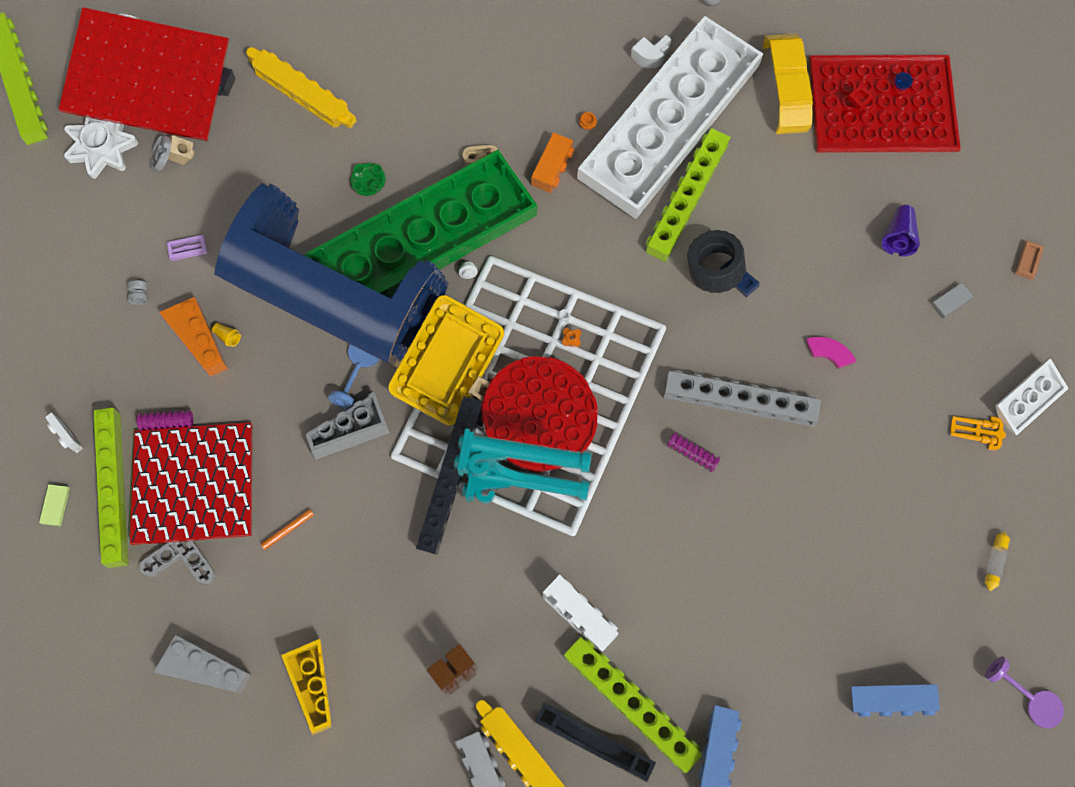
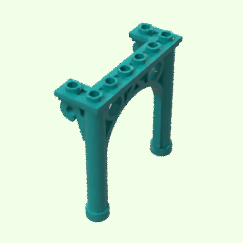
[455,429,592,504]

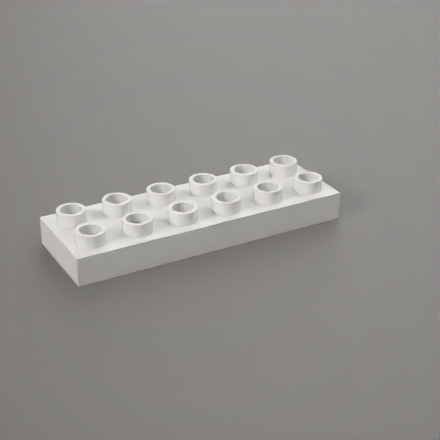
[577,16,763,219]

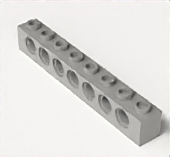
[663,370,821,427]

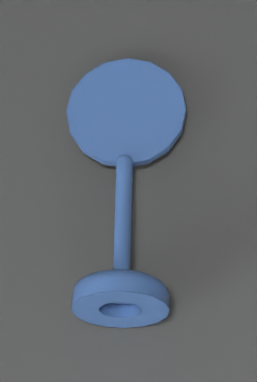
[328,344,380,409]

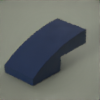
[720,258,760,298]

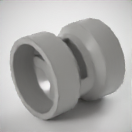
[128,281,148,305]

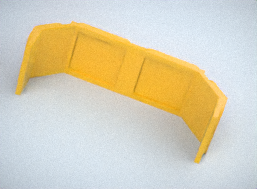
[762,33,813,134]

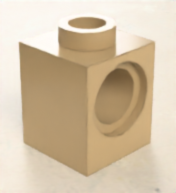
[168,135,194,165]

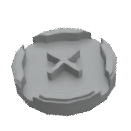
[150,135,171,172]

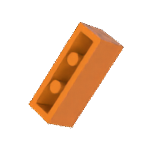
[531,132,575,193]

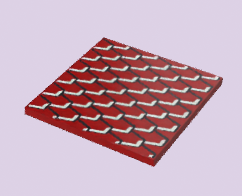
[130,422,253,545]

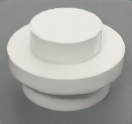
[459,262,478,279]

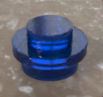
[895,72,913,90]

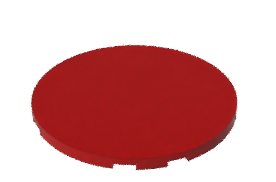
[482,356,598,472]

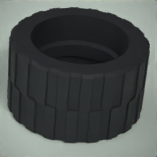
[687,230,746,293]

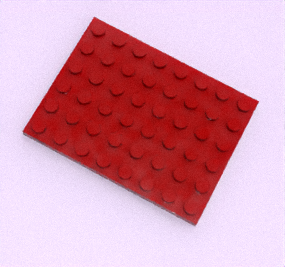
[59,7,229,142]

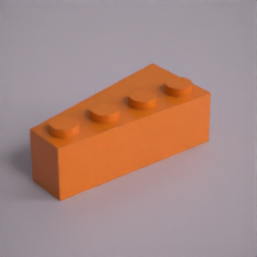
[159,297,228,377]

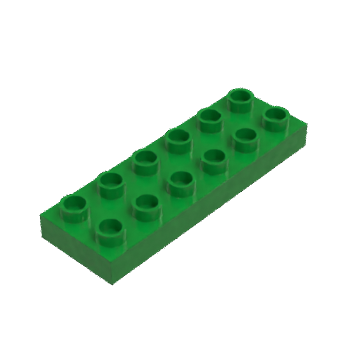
[304,149,538,298]

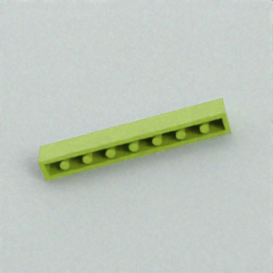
[0,12,48,145]
[94,408,129,568]

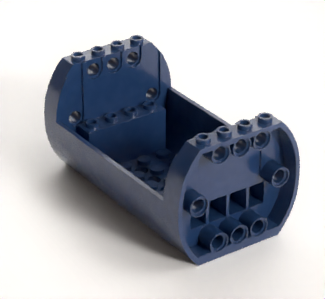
[214,183,449,368]

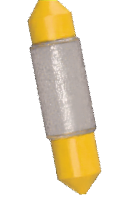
[984,531,1010,591]

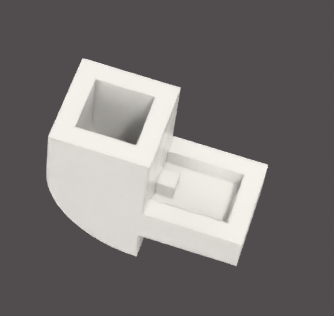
[631,35,671,69]

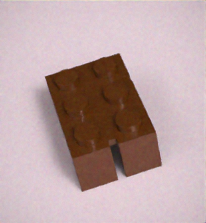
[426,644,477,695]

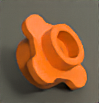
[562,328,582,347]

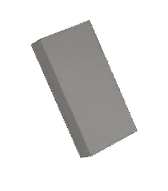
[932,283,974,318]

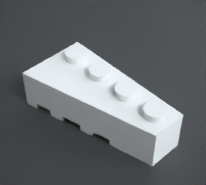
[542,575,619,653]

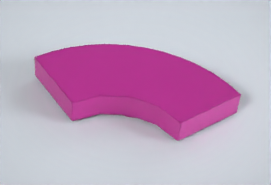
[806,337,856,369]

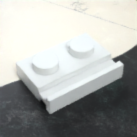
[45,412,83,453]

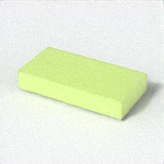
[39,485,70,527]

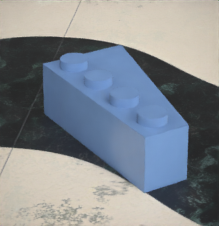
[852,684,940,717]

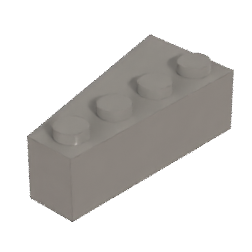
[154,635,251,694]
[455,731,506,787]

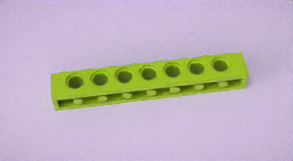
[645,128,731,262]
[563,637,703,774]

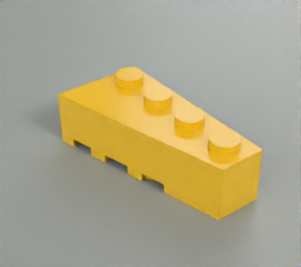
[281,639,332,736]

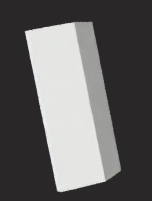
[995,358,1069,436]

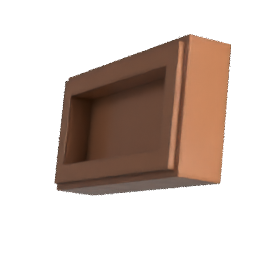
[1015,240,1044,280]

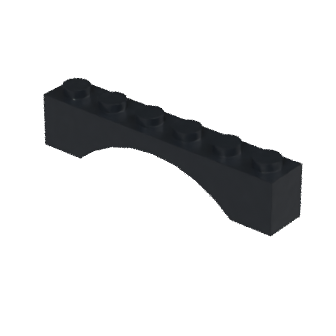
[534,703,656,782]

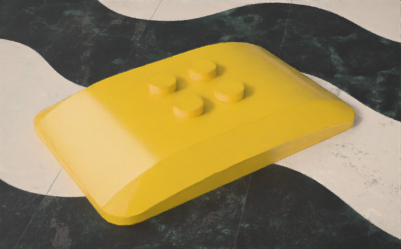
[388,295,504,426]

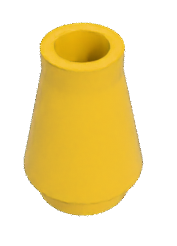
[212,323,241,347]

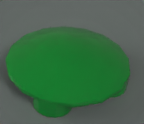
[350,163,386,196]

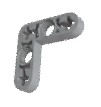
[140,541,215,585]

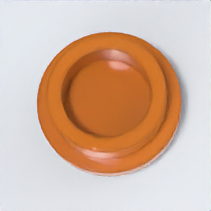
[579,112,597,130]

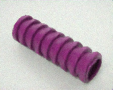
[136,410,194,430]
[667,432,720,472]

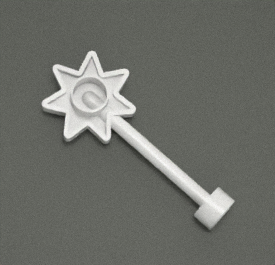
[64,14,138,179]

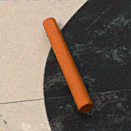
[261,509,314,550]

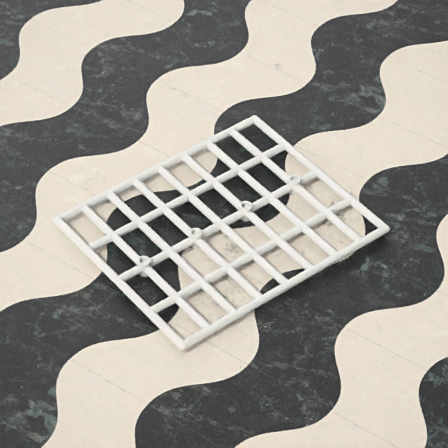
[391,256,666,536]

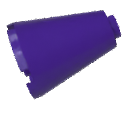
[881,205,920,257]

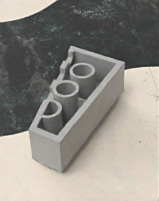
[306,392,389,460]

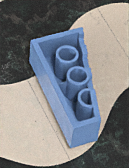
[697,705,741,787]

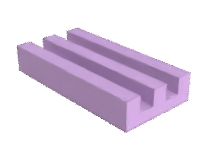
[167,235,208,261]

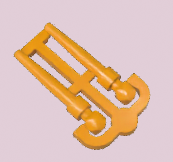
[950,416,1006,451]

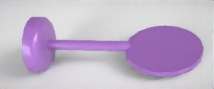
[985,656,1064,728]

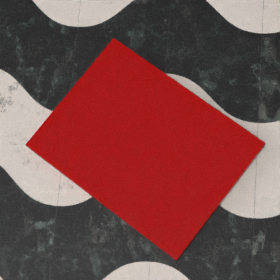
[809,55,961,153]

